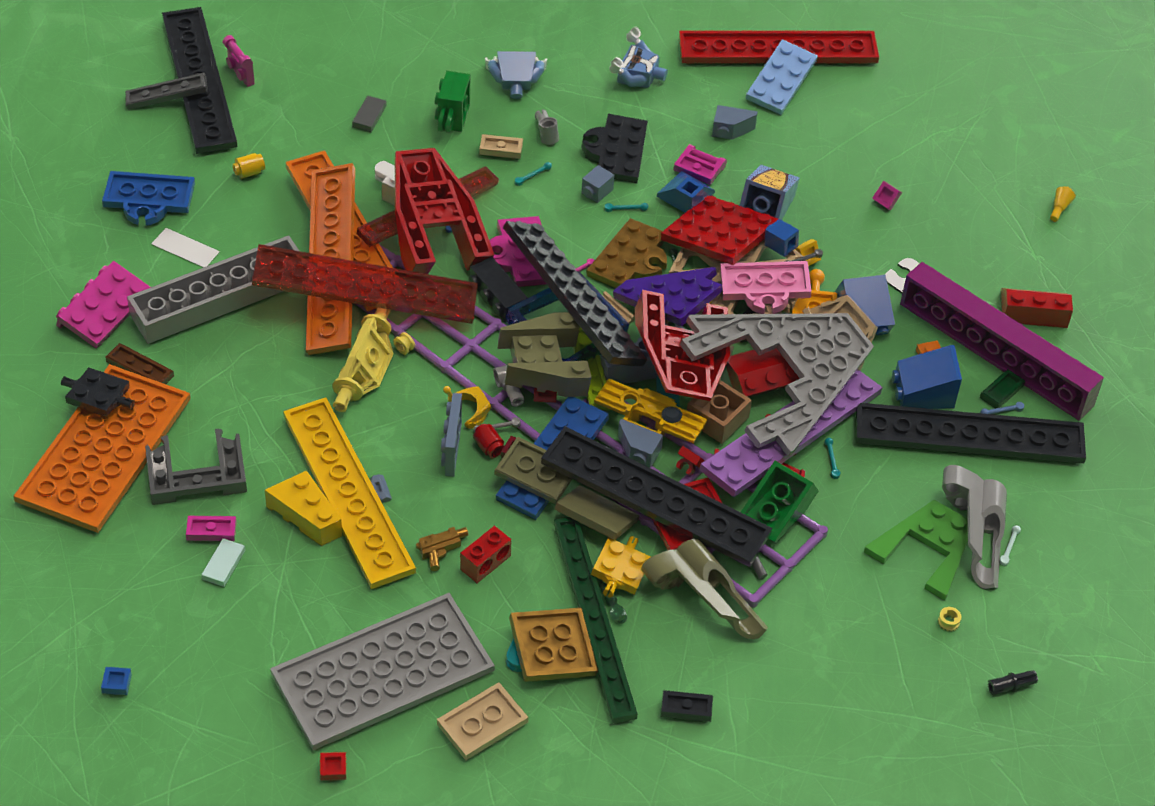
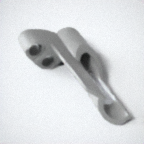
[942,465,1007,589]

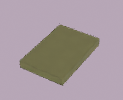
[494,437,572,504]
[555,485,639,540]

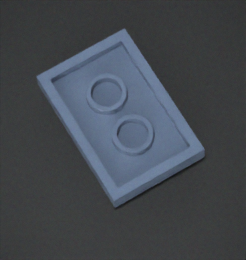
[441,393,462,477]

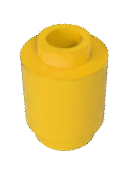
[232,153,265,179]

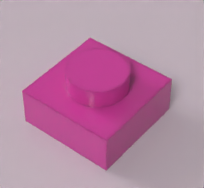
[872,181,902,210]

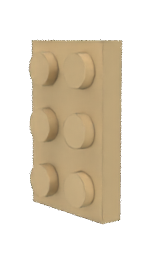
[437,682,528,760]

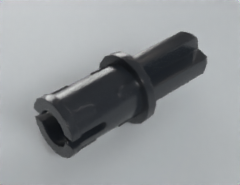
[988,670,1038,695]

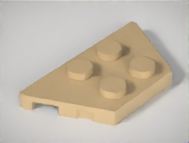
[803,295,878,371]

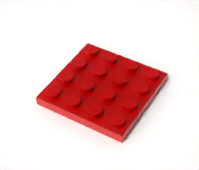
[661,196,778,265]

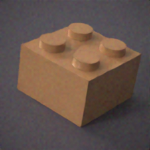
[687,380,752,444]

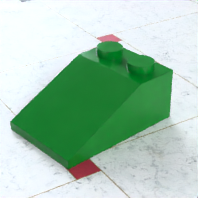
[741,461,819,543]

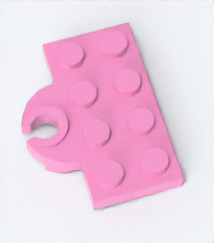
[720,261,811,314]

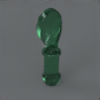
[599,583,627,624]

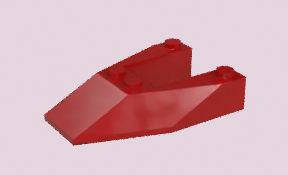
[395,148,495,277]
[635,290,730,401]

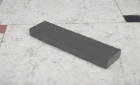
[125,73,207,110]

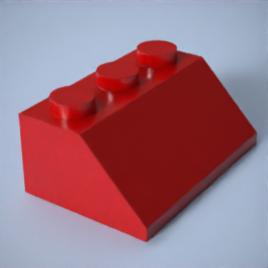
[1001,288,1073,328]
[726,348,800,398]

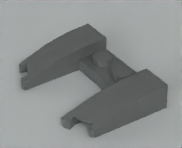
[145,429,247,505]

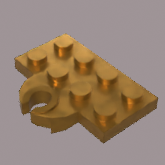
[586,218,667,288]

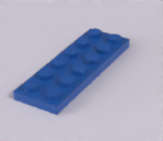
[496,397,609,520]

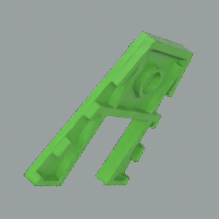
[864,500,968,601]

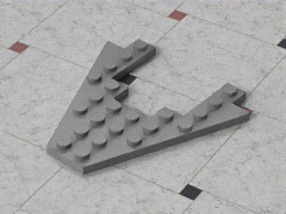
[680,313,874,457]

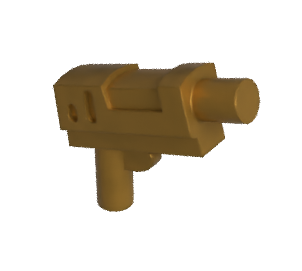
[416,527,469,571]

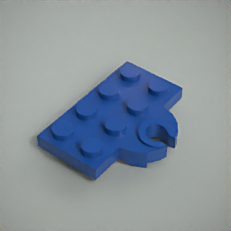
[102,171,195,225]

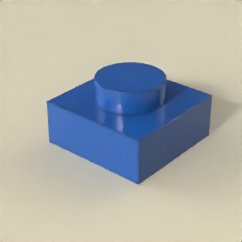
[101,667,132,695]

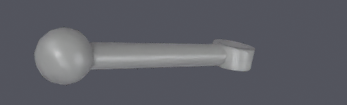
[473,417,521,433]

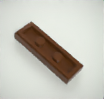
[105,343,174,384]

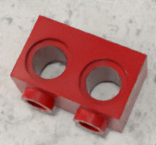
[460,525,512,583]

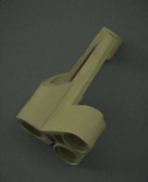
[641,539,768,639]

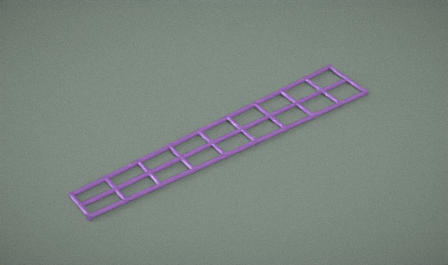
[304,245,828,608]

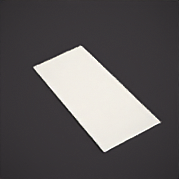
[151,228,220,267]

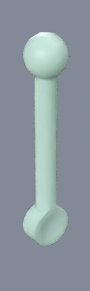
[1000,525,1021,566]

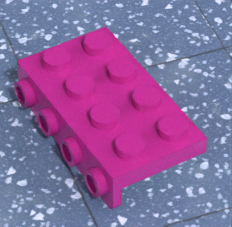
[56,260,151,349]

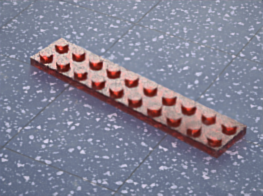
[252,244,477,324]

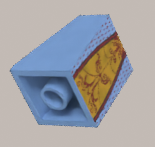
[739,165,800,220]

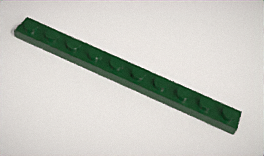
[554,517,638,724]

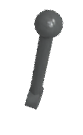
[784,249,823,262]

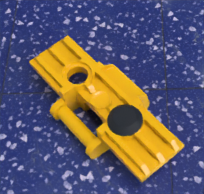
[594,378,707,444]

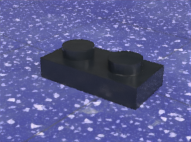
[661,690,713,722]

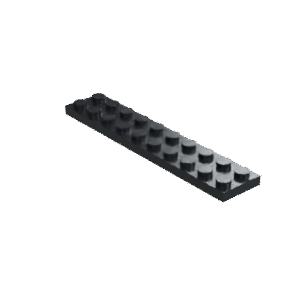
[162,7,238,154]
[503,221,647,367]
[856,403,1086,464]
[541,426,773,567]

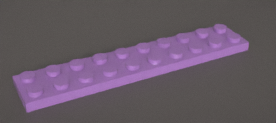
[700,370,883,497]

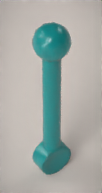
[515,162,552,186]
[605,203,649,212]
[824,438,841,479]

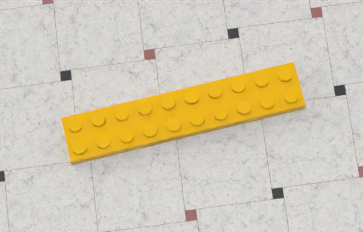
[283,397,416,589]

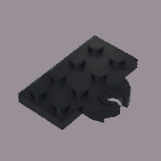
[581,114,648,183]

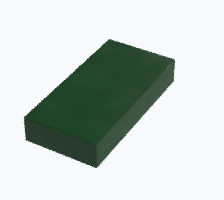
[980,369,1025,409]

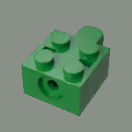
[435,71,471,133]

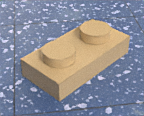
[479,134,523,159]

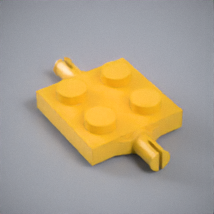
[591,536,651,597]

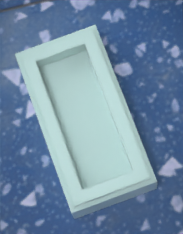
[202,538,245,587]

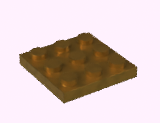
[509,608,598,682]

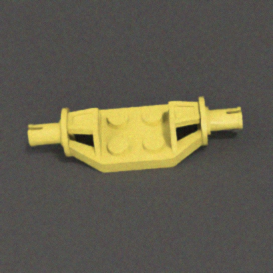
[332,304,394,412]

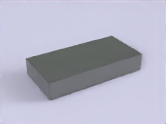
[352,95,387,132]

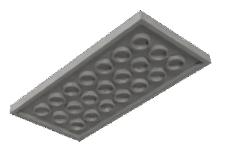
[270,593,495,751]

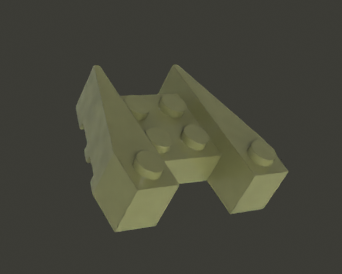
[497,312,591,397]

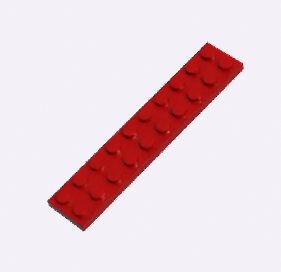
[679,31,879,63]

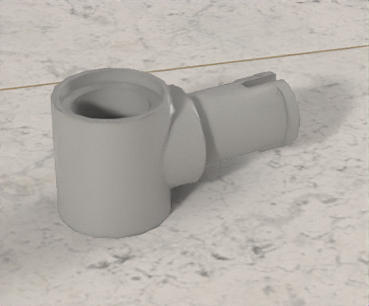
[535,109,559,145]
[493,365,524,406]

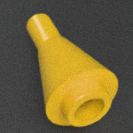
[1050,186,1076,222]

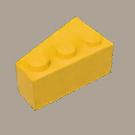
[265,470,343,546]

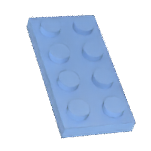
[746,39,818,115]

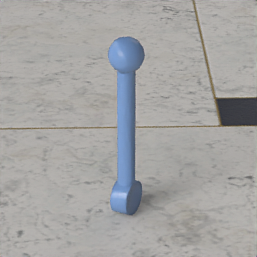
[980,402,1024,414]

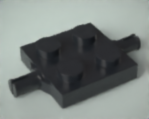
[61,367,135,417]

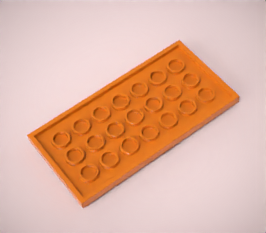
[13,364,191,533]

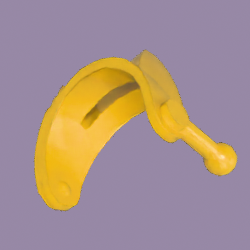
[443,386,491,429]

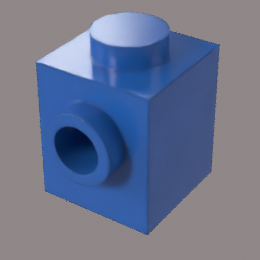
[765,219,799,257]

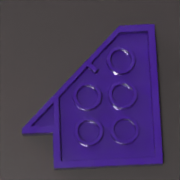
[613,267,723,326]

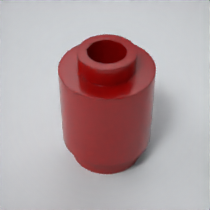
[473,424,504,458]

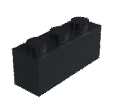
[469,257,528,323]

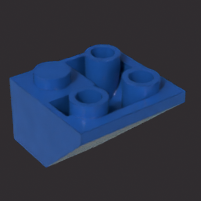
[657,171,715,213]

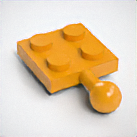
[792,269,837,314]

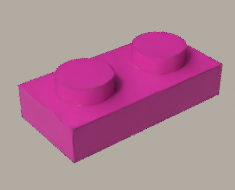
[186,516,237,541]

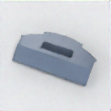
[370,474,392,503]

